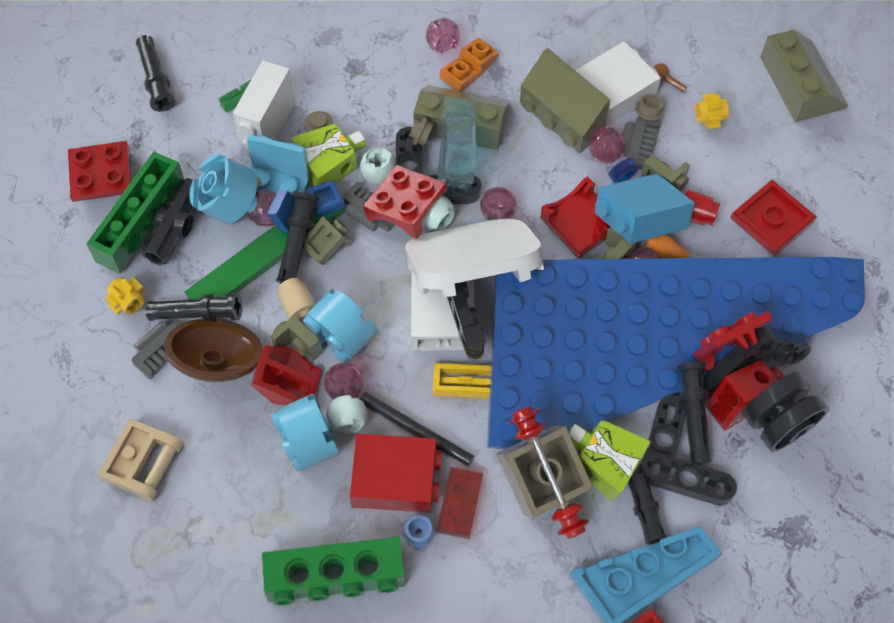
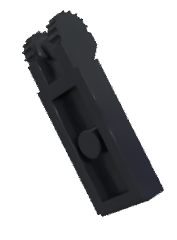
[447,281,486,361]

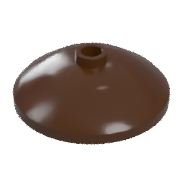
[165,319,262,382]

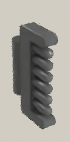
[618,116,661,170]
[343,182,395,232]
[131,319,182,379]

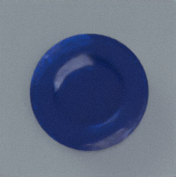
[608,158,639,183]

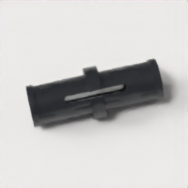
[628,473,667,544]

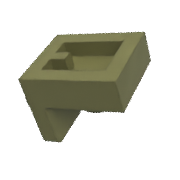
[640,155,690,191]
[304,217,353,265]
[602,227,636,259]
[271,316,323,361]

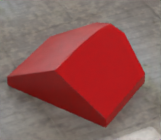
[251,345,322,406]

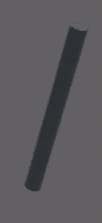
[360,392,475,467]

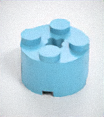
[190,154,258,225]
[303,288,378,364]
[270,393,340,471]

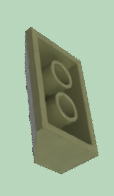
[760,30,848,122]
[519,48,611,153]
[413,85,510,150]

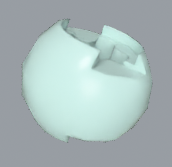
[359,148,397,185]
[421,195,455,231]
[326,395,368,435]

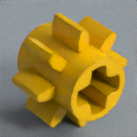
[695,93,729,129]
[105,277,146,315]

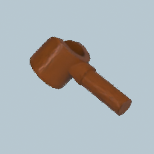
[653,63,687,93]

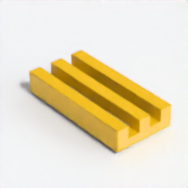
[433,363,491,399]

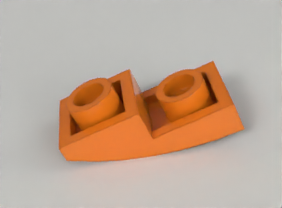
[439,37,499,91]

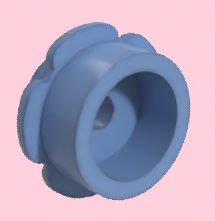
[402,515,436,548]

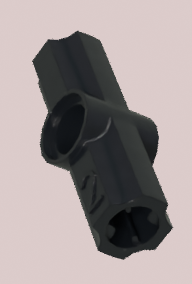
[141,178,197,266]

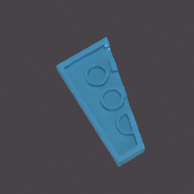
[569,526,722,623]

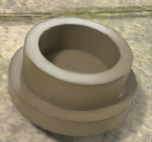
[635,95,664,121]
[304,111,333,132]
[409,117,433,146]

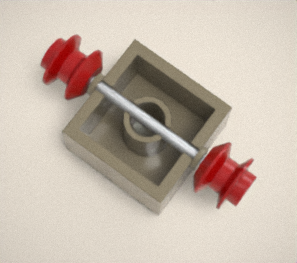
[496,405,593,538]

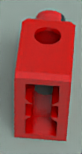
[706,361,784,431]

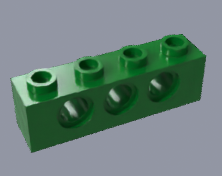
[86,151,185,274]
[262,536,405,606]

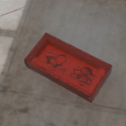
[437,467,483,539]

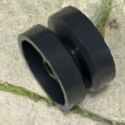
[742,372,830,453]

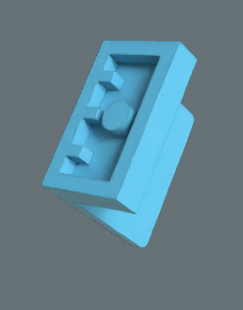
[247,135,311,203]

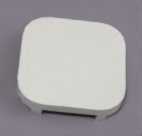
[405,219,544,297]

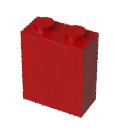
[349,434,442,513]

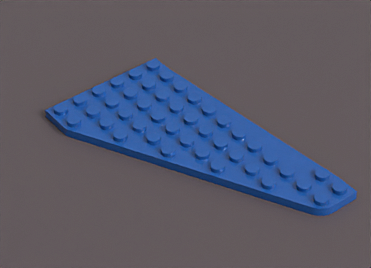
[487,257,865,449]

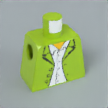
[291,124,366,186]
[568,421,651,501]

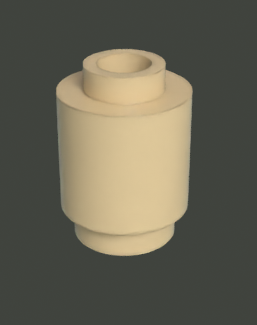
[277,278,316,325]

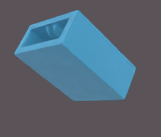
[595,173,694,244]

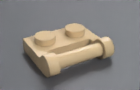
[97,418,184,502]

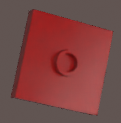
[730,180,817,257]

